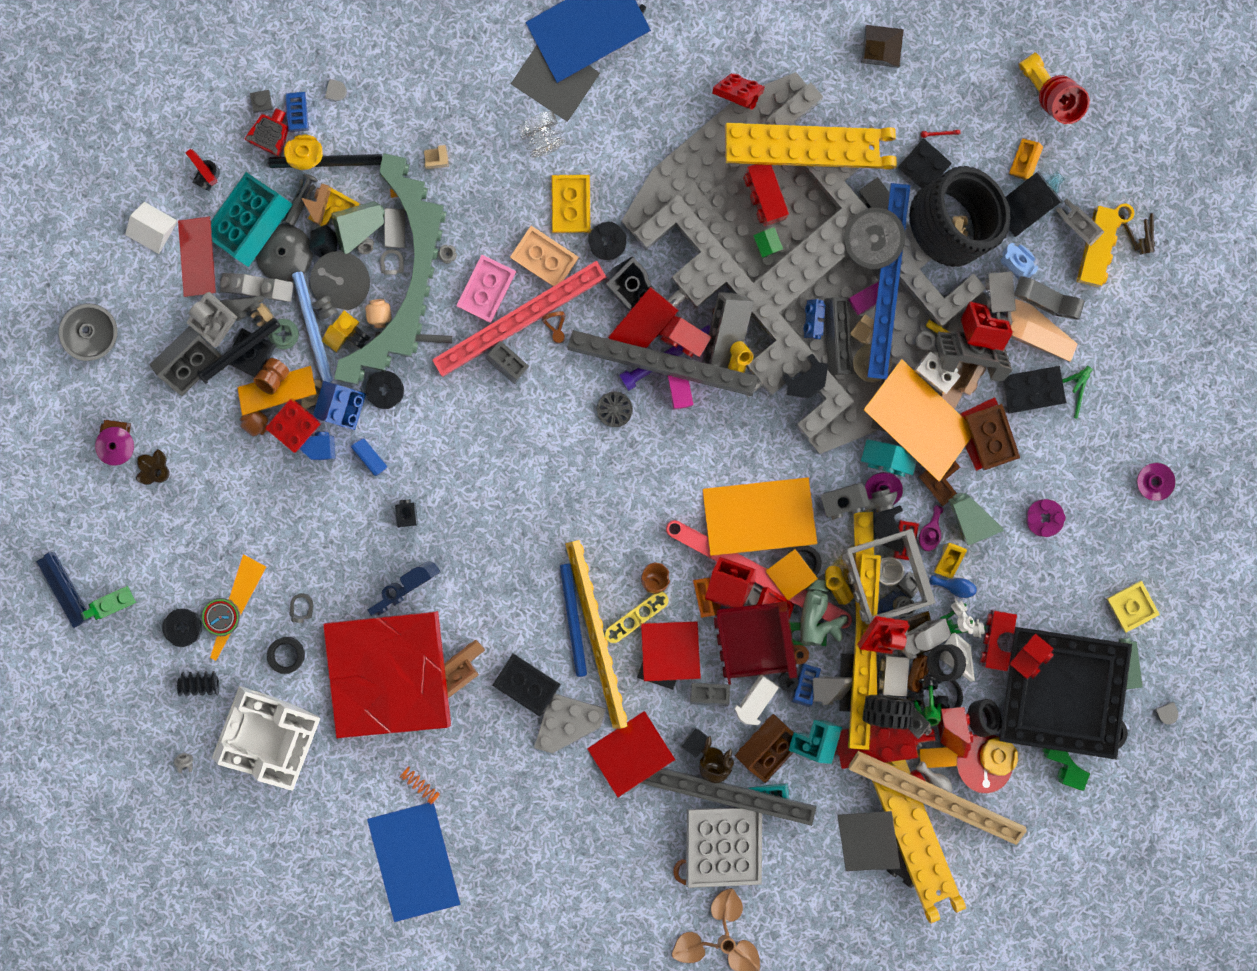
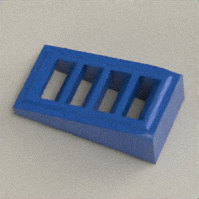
[286,92,309,132]
[791,663,821,707]

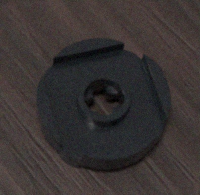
[588,222,627,260]
[366,371,405,409]
[162,608,202,647]

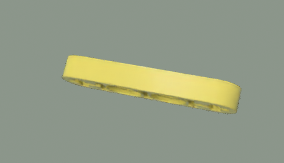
[605,592,668,643]

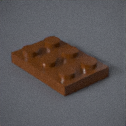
[965,404,1020,471]

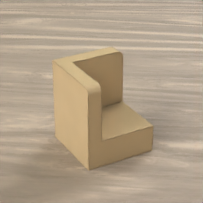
[424,145,449,170]
[850,314,874,345]

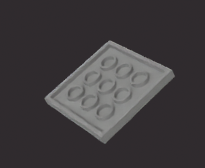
[686,807,762,888]

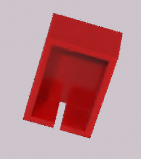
[743,164,789,227]

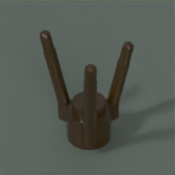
[1120,213,1155,255]

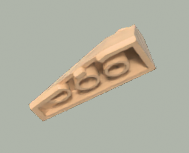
[1006,299,1077,362]

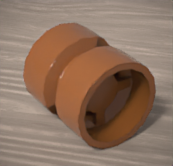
[254,358,290,395]

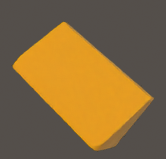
[1009,138,1043,181]

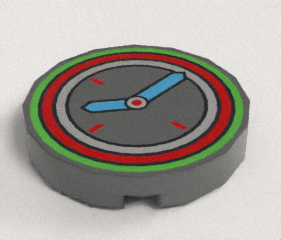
[201,598,240,636]

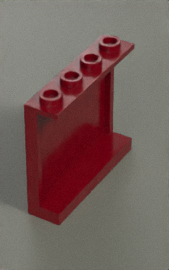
[714,601,797,685]

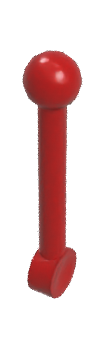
[920,130,961,138]

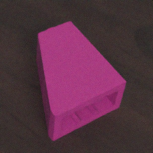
[667,375,694,410]

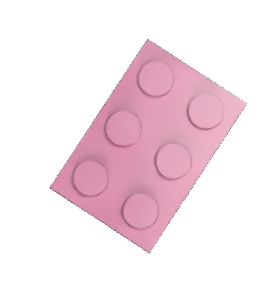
[456,255,516,323]

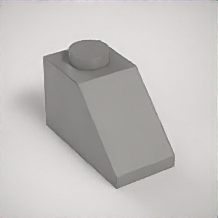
[813,676,853,705]

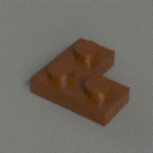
[918,461,961,506]

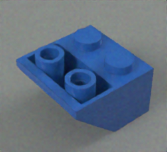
[313,381,366,430]
[300,432,336,460]

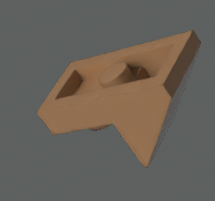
[302,183,331,225]

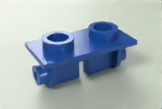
[803,299,826,339]

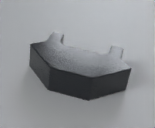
[781,354,828,398]
[873,505,916,553]

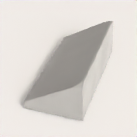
[384,208,405,248]

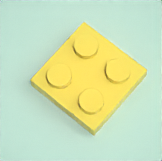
[1106,581,1160,633]

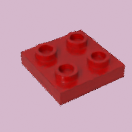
[712,73,765,110]
[857,616,910,654]

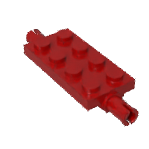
[834,725,935,769]

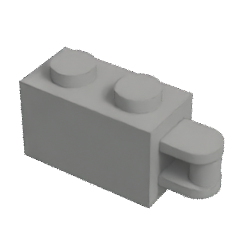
[985,271,1016,325]

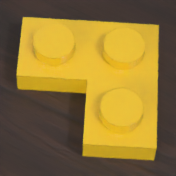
[308,188,361,226]

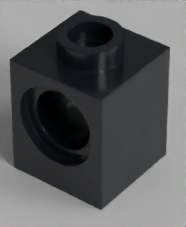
[395,499,418,528]

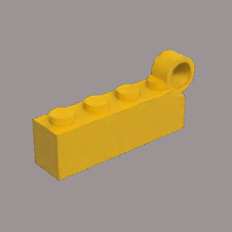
[1076,203,1134,287]

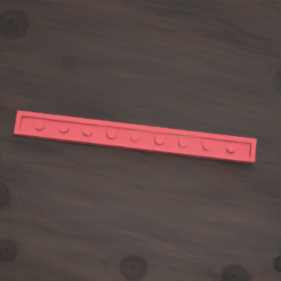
[432,261,607,377]

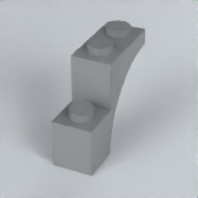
[220,273,294,302]

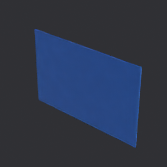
[526,0,651,83]
[367,802,461,922]

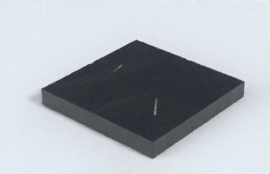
[999,627,1132,760]

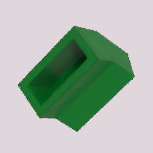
[753,227,783,258]

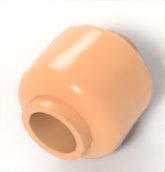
[365,299,392,328]

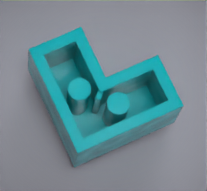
[861,439,917,477]
[789,720,842,764]

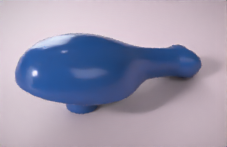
[929,575,977,598]

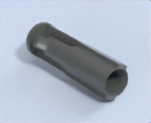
[283,173,318,226]

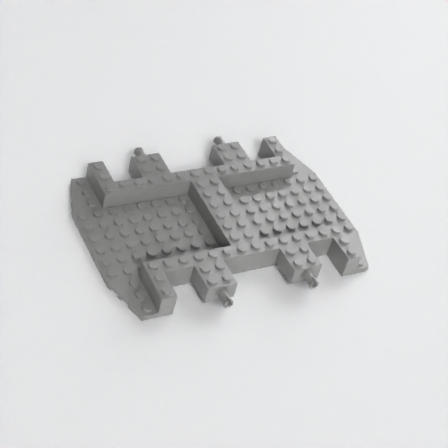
[621,72,992,454]

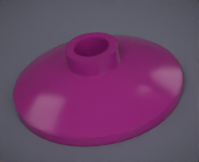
[95,427,134,466]
[1137,463,1176,501]
[865,472,903,505]

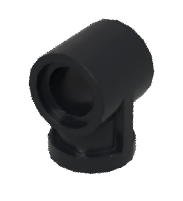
[192,160,220,192]

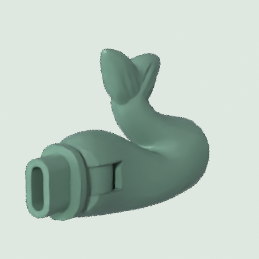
[800,579,847,646]

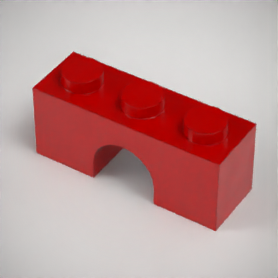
[980,610,1017,671]

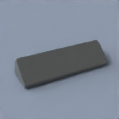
[824,297,853,375]

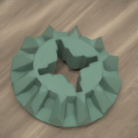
[268,319,300,350]

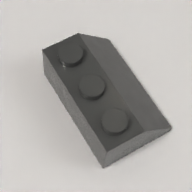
[149,326,222,396]

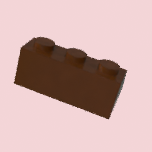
[734,714,794,783]

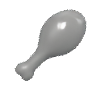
[916,762,953,793]

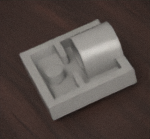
[186,292,237,347]

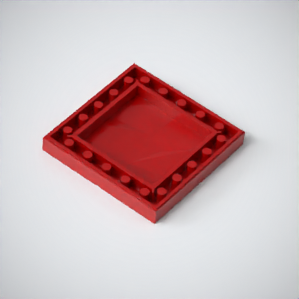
[323,611,451,739]

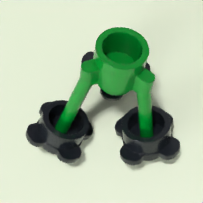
[906,675,950,726]

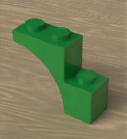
[1042,748,1090,791]

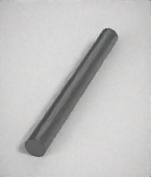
[375,332,453,343]

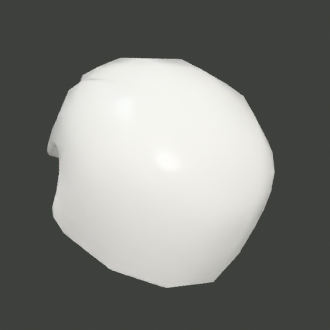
[879,557,904,586]

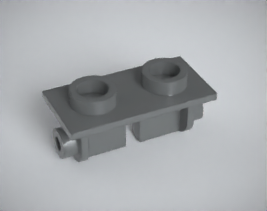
[908,708,932,739]

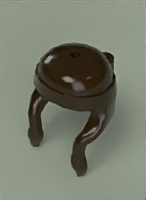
[699,736,734,783]

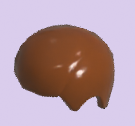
[641,562,670,594]

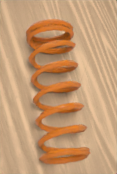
[399,766,440,805]

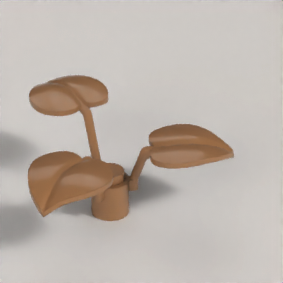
[672,888,760,971]

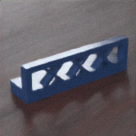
[36,552,92,628]

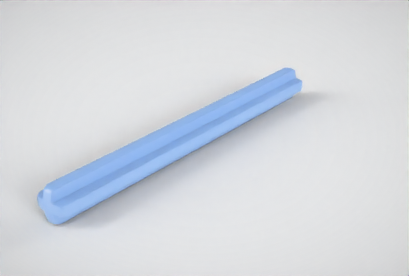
[292,272,333,382]

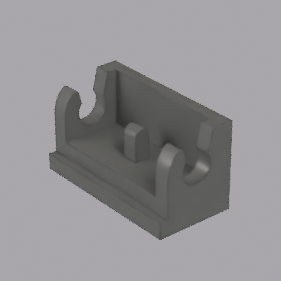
[486,341,529,384]
[690,683,730,706]

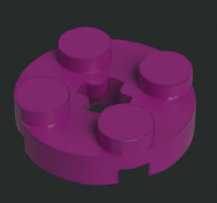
[1026,499,1066,537]

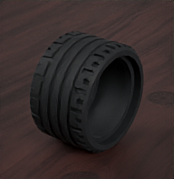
[909,166,1010,267]

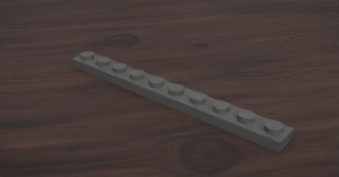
[567,330,758,397]
[641,768,817,826]

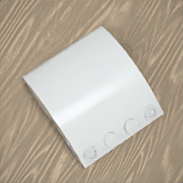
[212,686,320,791]

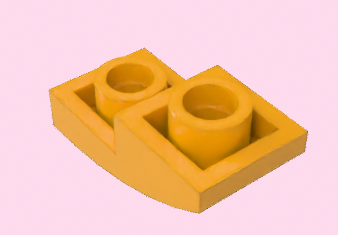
[920,747,958,768]

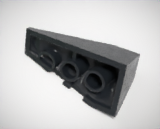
[601,256,659,338]

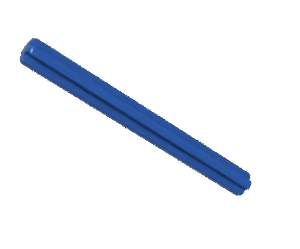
[560,563,587,677]

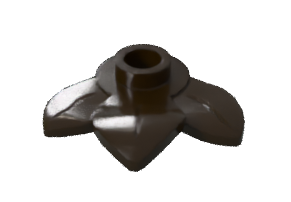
[135,449,170,485]

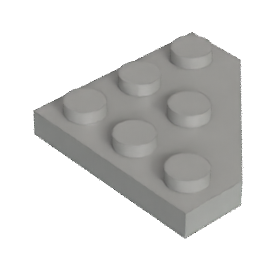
[534,694,606,753]

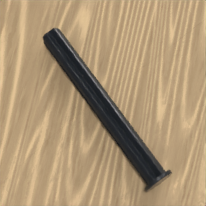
[197,318,281,384]

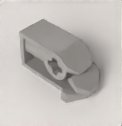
[902,619,951,659]

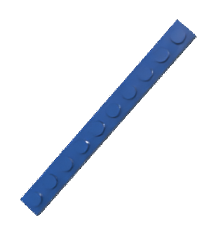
[867,183,911,379]

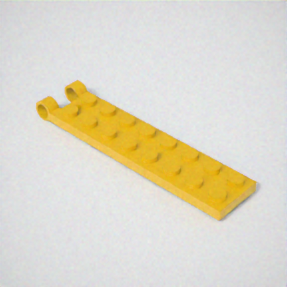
[725,123,897,170]
[872,760,966,924]

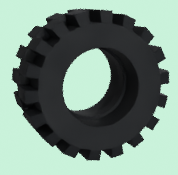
[862,695,914,729]

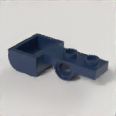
[367,561,441,616]

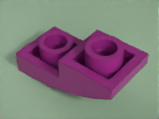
[848,281,879,315]

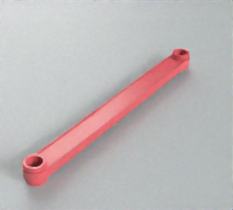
[666,520,852,629]

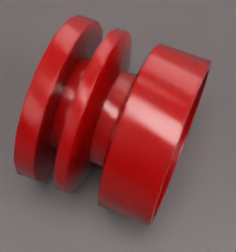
[1039,75,1090,124]

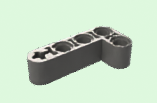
[1014,276,1085,320]

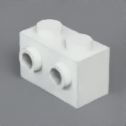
[914,352,960,395]

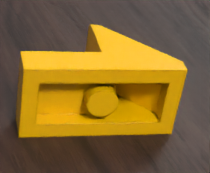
[322,310,360,353]
[934,542,967,579]

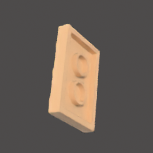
[510,226,579,286]

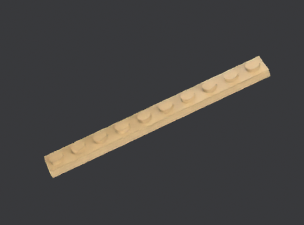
[849,751,1027,845]

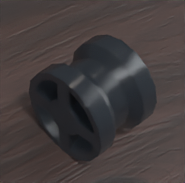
[347,326,371,349]
[778,672,798,692]

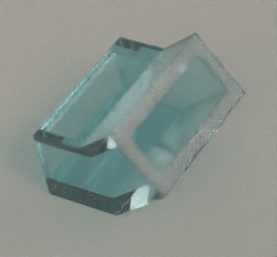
[1046,171,1065,194]

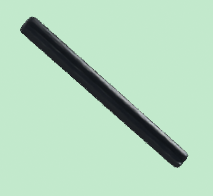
[268,154,383,168]

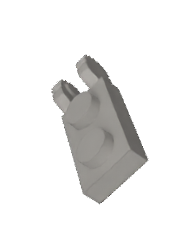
[1056,198,1104,246]

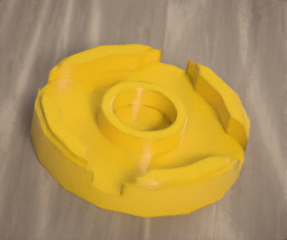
[284,134,323,170]
[980,737,1018,775]

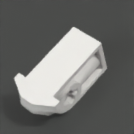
[735,675,779,725]

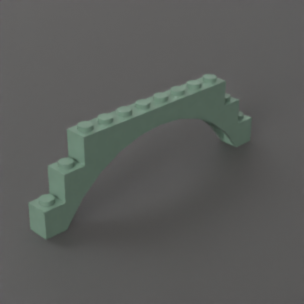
[334,153,447,385]

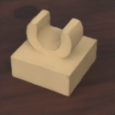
[251,303,275,327]

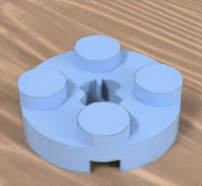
[1001,243,1038,280]

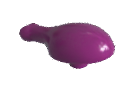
[919,505,944,552]

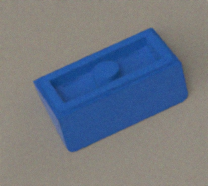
[351,438,387,476]

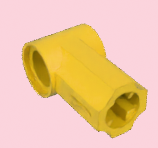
[1018,52,1051,92]
[728,341,753,373]
[825,566,854,605]

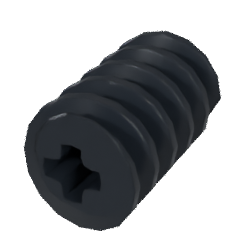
[177,671,220,696]

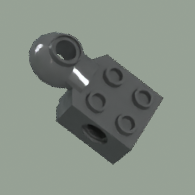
[821,482,897,520]

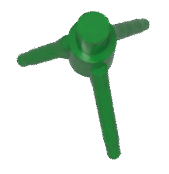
[1062,366,1093,419]

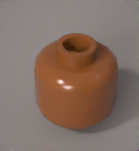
[239,411,269,436]

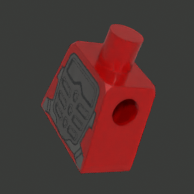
[245,108,289,157]

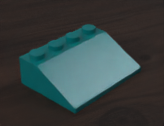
[211,172,293,267]

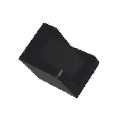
[309,225,337,258]
[681,726,708,757]

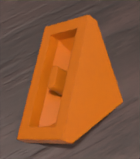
[693,577,721,618]

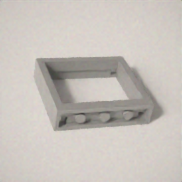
[842,529,936,624]

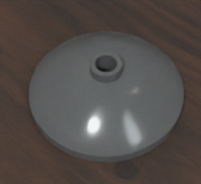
[255,224,313,282]
[58,303,118,361]

